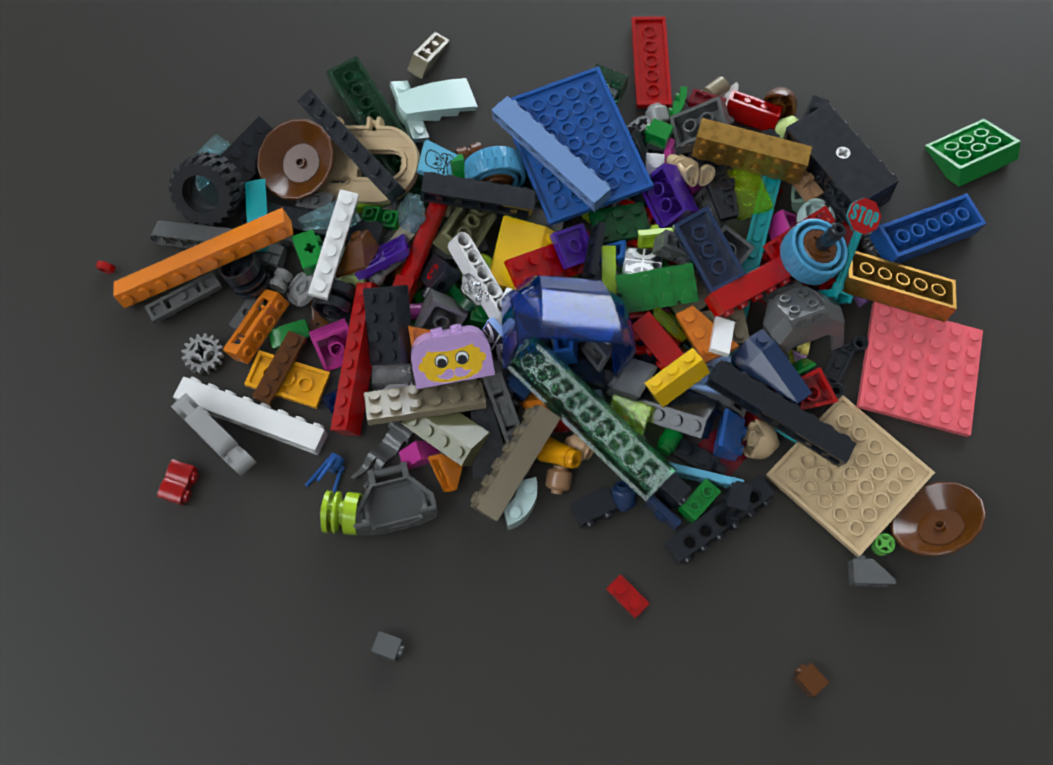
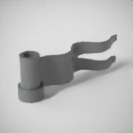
[351,421,417,489]

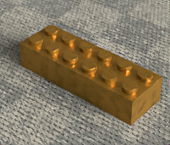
[691,118,812,184]
[843,251,957,322]

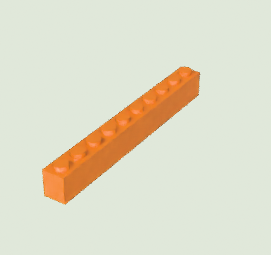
[113,208,293,309]

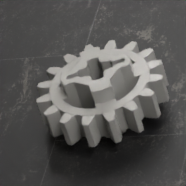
[181,333,225,375]

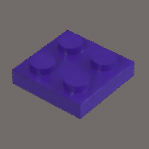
[549,223,589,270]

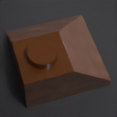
[335,229,380,278]

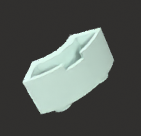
[503,477,537,530]

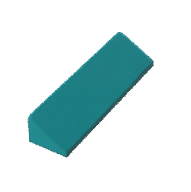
[245,179,269,252]

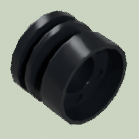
[219,252,270,299]

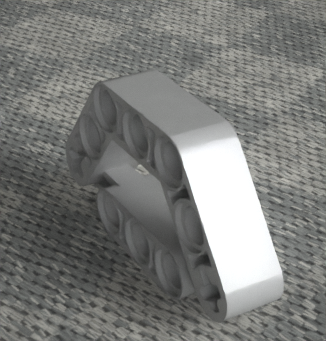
[171,393,257,477]

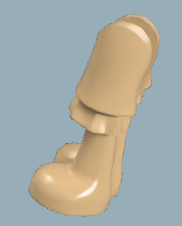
[666,154,715,187]

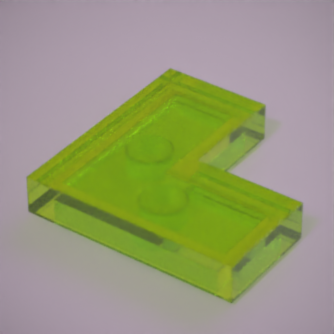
[653,306,686,342]

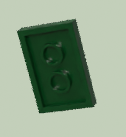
[588,202,650,245]

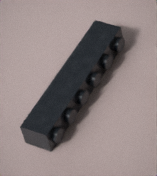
[420,172,536,219]

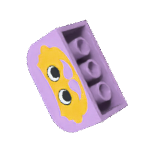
[411,324,495,389]

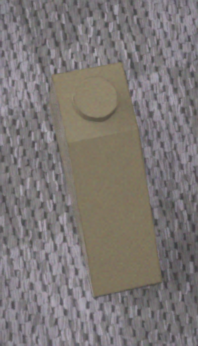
[407,32,450,79]

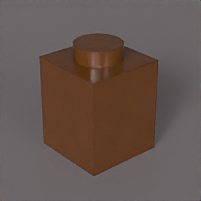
[792,663,829,698]

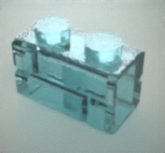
[397,193,426,234]

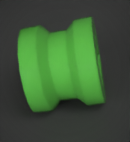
[871,533,896,556]

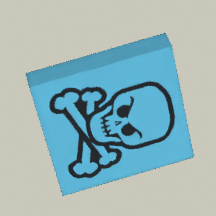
[417,140,457,176]

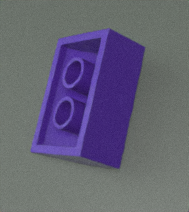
[642,163,699,228]

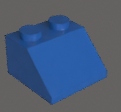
[713,408,747,461]

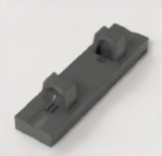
[144,271,222,324]
[482,371,520,443]

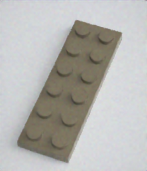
[364,378,486,426]

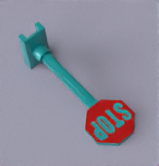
[818,198,882,304]

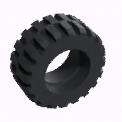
[169,152,245,226]

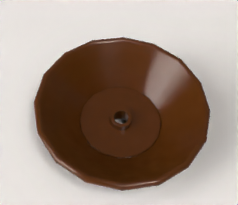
[257,119,334,200]
[890,481,986,557]

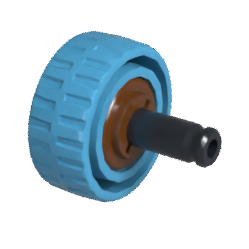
[464,146,526,218]
[780,219,848,285]

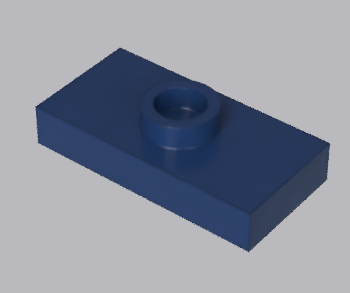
[645,495,681,531]

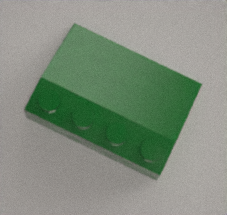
[925,119,1021,187]

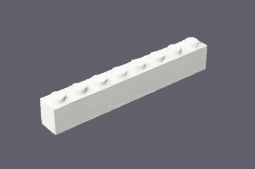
[173,377,328,455]

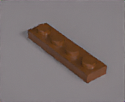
[252,330,307,406]

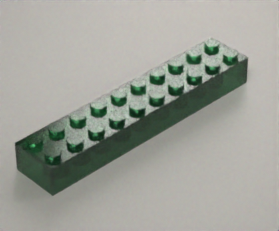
[326,56,429,213]
[501,332,676,501]

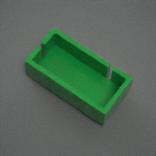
[615,262,699,314]

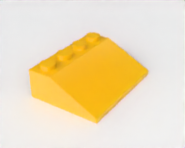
[490,216,555,300]

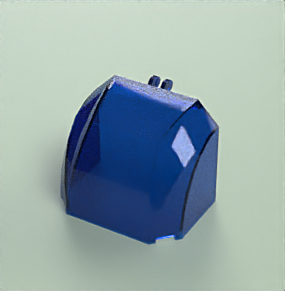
[501,275,636,375]

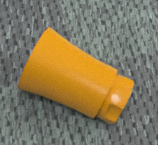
[537,436,582,469]

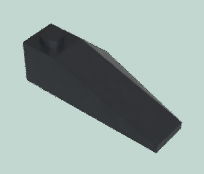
[569,349,633,403]

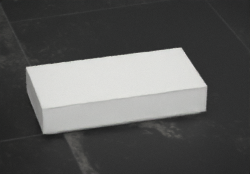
[708,316,735,357]

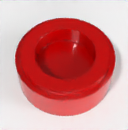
[95,261,116,274]

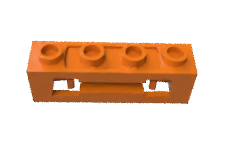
[222,289,290,365]

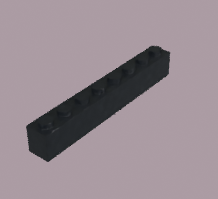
[297,89,406,203]
[238,199,387,246]
[705,360,857,467]

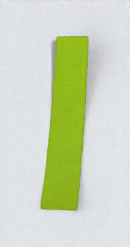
[601,246,617,324]

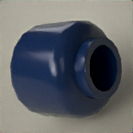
[611,480,637,512]

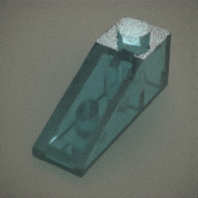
[297,200,361,230]

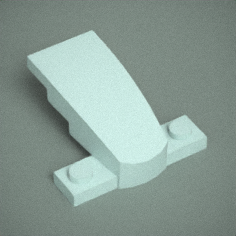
[390,78,477,143]

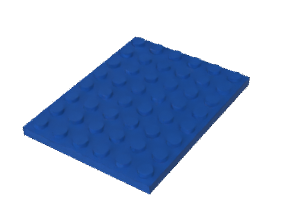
[498,66,654,227]

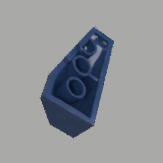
[731,329,812,404]

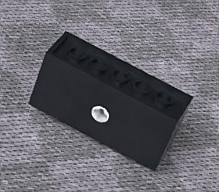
[783,104,898,226]

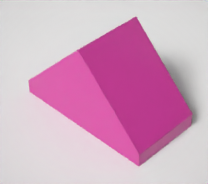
[399,441,440,470]

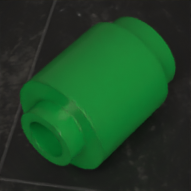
[656,428,683,456]

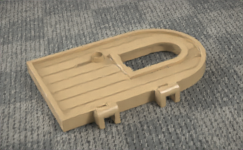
[302,117,420,205]

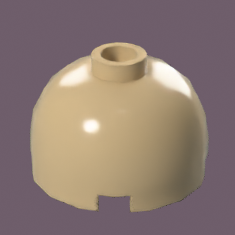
[743,419,779,459]

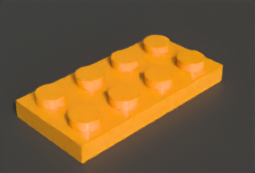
[244,350,331,409]

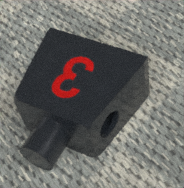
[420,253,462,298]

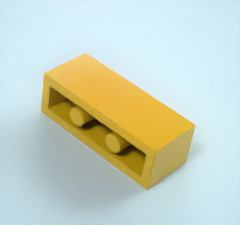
[645,348,711,408]

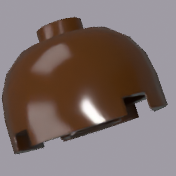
[763,87,798,119]

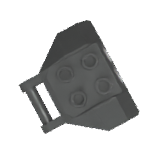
[762,279,845,360]
[353,461,438,536]

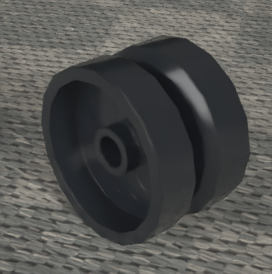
[312,279,356,321]

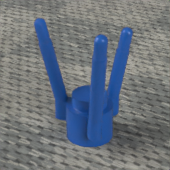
[305,453,345,495]

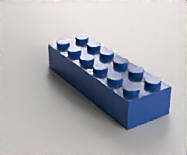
[869,194,987,264]

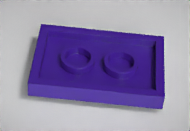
[355,234,409,281]

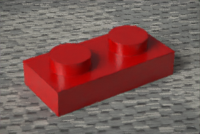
[606,574,650,619]

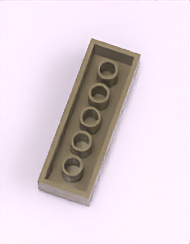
[470,405,560,521]

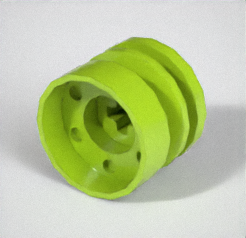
[320,490,363,535]

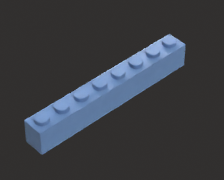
[491,96,611,212]

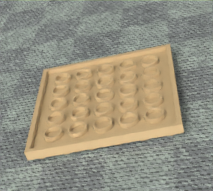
[766,396,935,556]

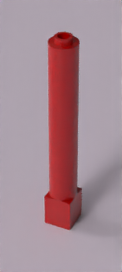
[392,202,448,304]

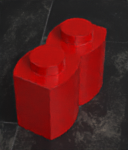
[157,459,199,506]

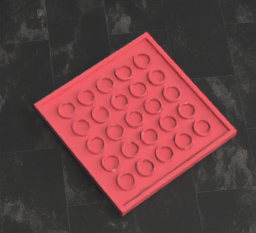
[856,302,983,437]

